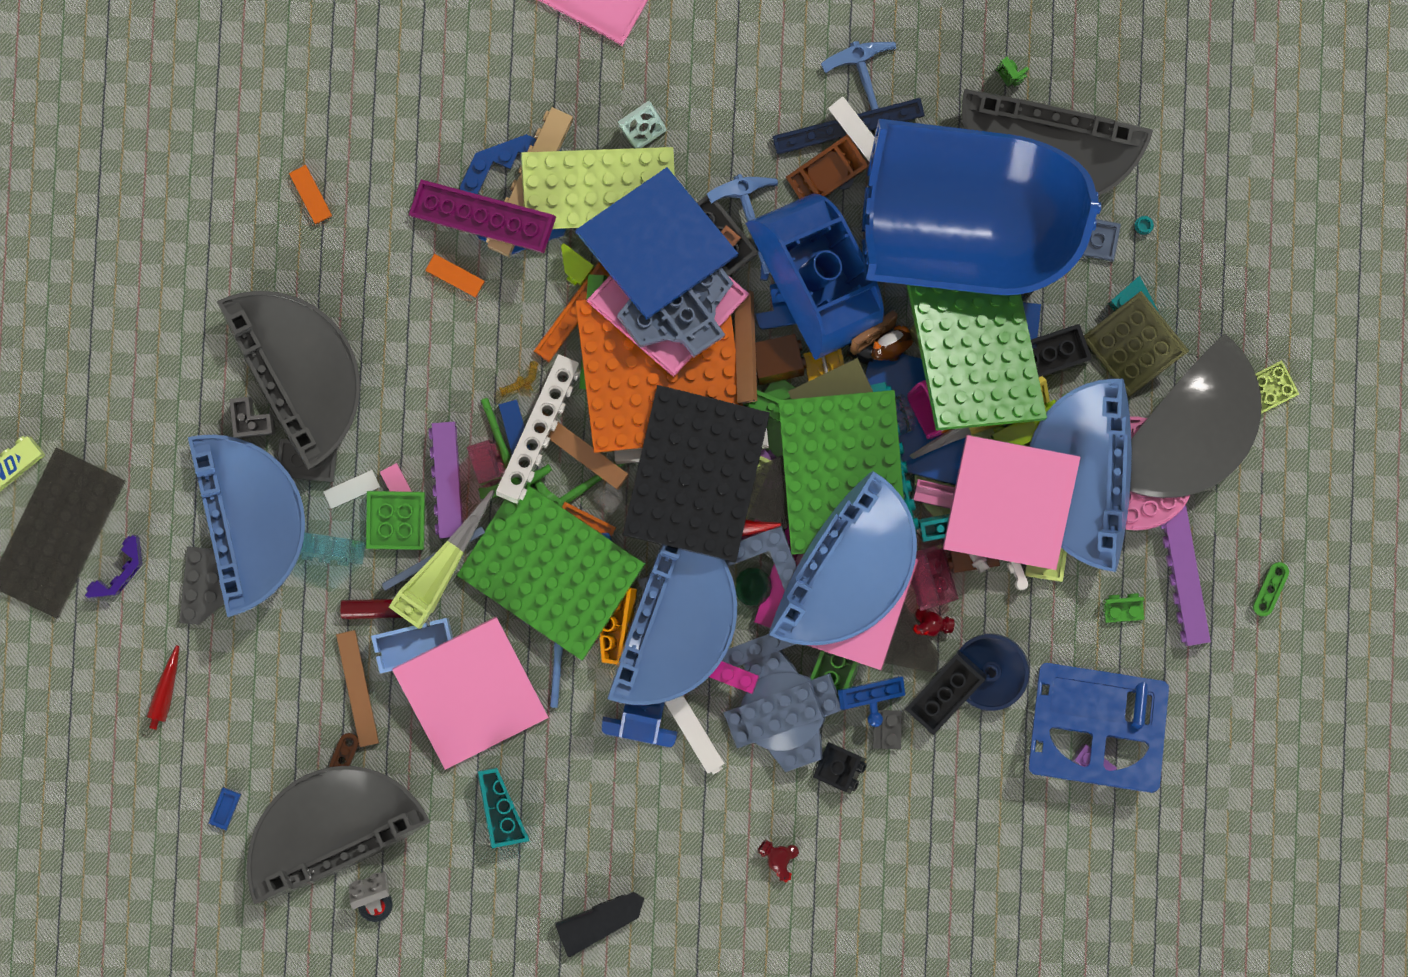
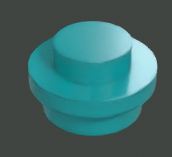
[1134,216,1154,235]

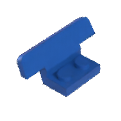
[756,284,796,330]
[602,702,678,747]

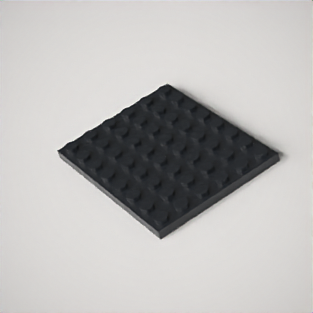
[622,385,770,563]

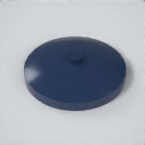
[959,633,1030,711]

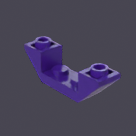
[85,535,143,598]

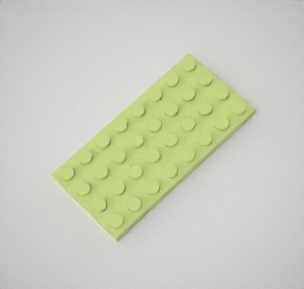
[521,147,675,229]

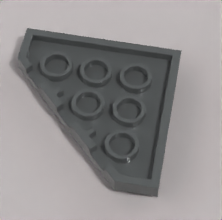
[179,546,224,625]

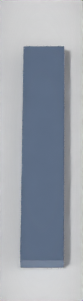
[382,527,485,591]

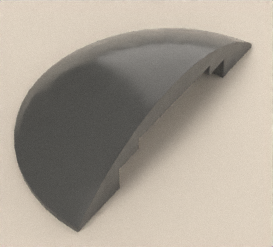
[962,89,1153,196]
[217,291,360,470]
[1130,333,1262,498]
[247,766,430,905]

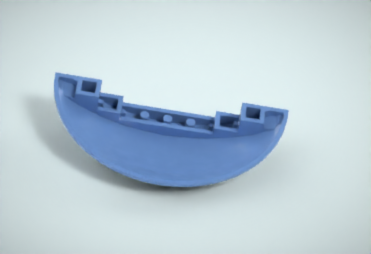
[1030,379,1132,572]
[188,435,305,617]
[769,471,917,645]
[607,545,737,705]

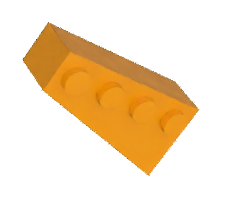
[599,588,637,665]

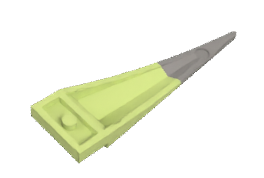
[389,490,495,629]

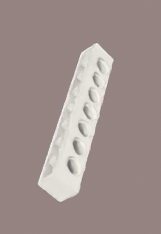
[496,354,581,504]

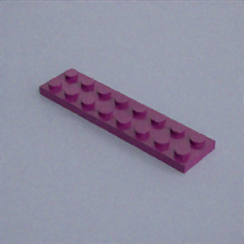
[409,179,556,253]

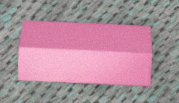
[913,479,955,509]

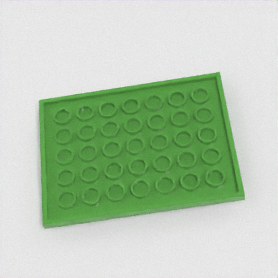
[907,285,1047,431]
[779,390,904,555]
[457,479,646,660]

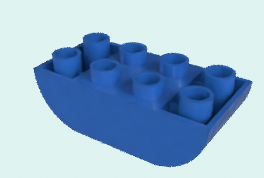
[745,194,884,360]

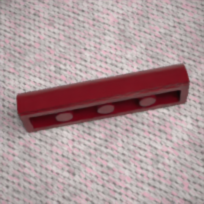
[340,599,403,619]

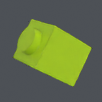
[561,243,595,286]

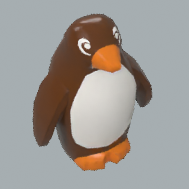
[871,325,913,361]

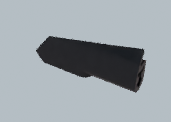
[555,892,644,957]

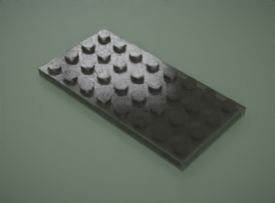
[0,447,126,619]

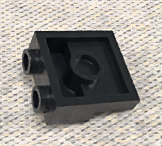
[813,742,867,794]

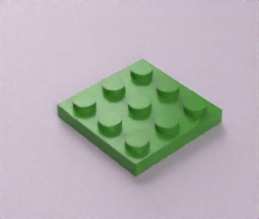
[366,491,425,550]

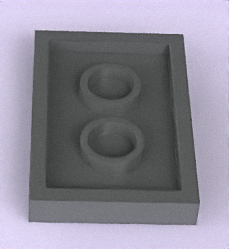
[278,439,338,482]

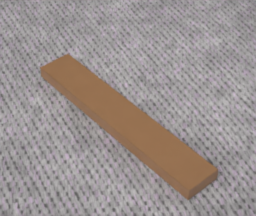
[735,291,757,405]
[535,411,629,490]
[336,630,379,747]

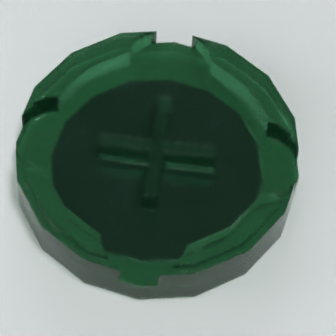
[735,568,772,606]

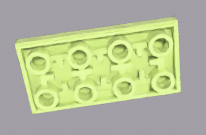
[1256,360,1299,414]

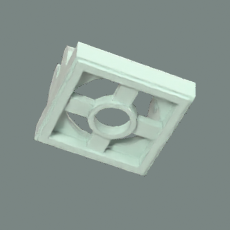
[618,101,667,148]

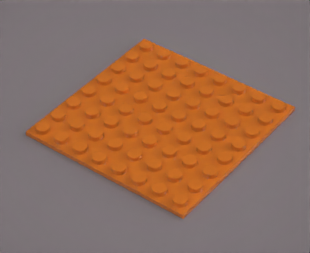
[575,300,743,453]

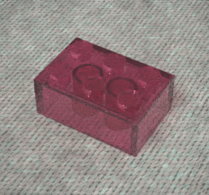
[467,440,505,487]
[911,544,959,611]

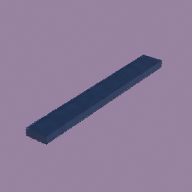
[772,98,925,155]

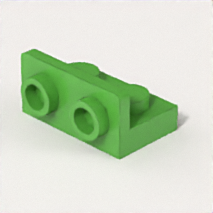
[996,57,1029,88]
[1103,593,1144,623]

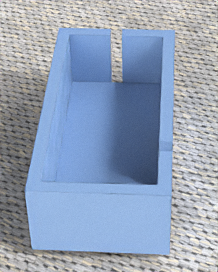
[371,618,453,674]

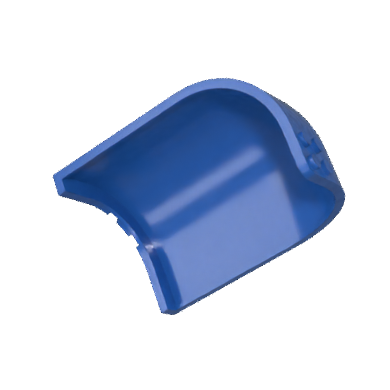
[862,119,1101,295]

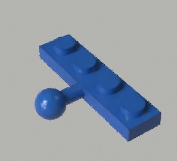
[838,676,905,727]

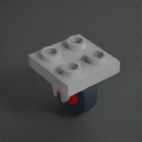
[349,872,393,922]

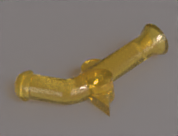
[499,361,538,397]

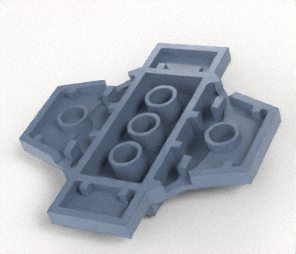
[617,267,733,358]
[723,650,843,772]

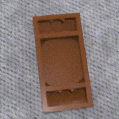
[786,134,869,199]

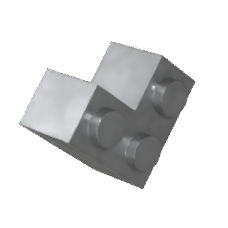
[229,397,275,439]

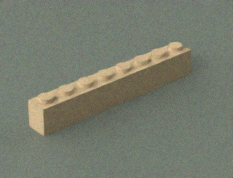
[486,107,573,258]

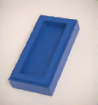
[208,787,241,830]

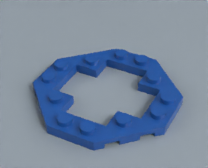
[460,134,567,254]

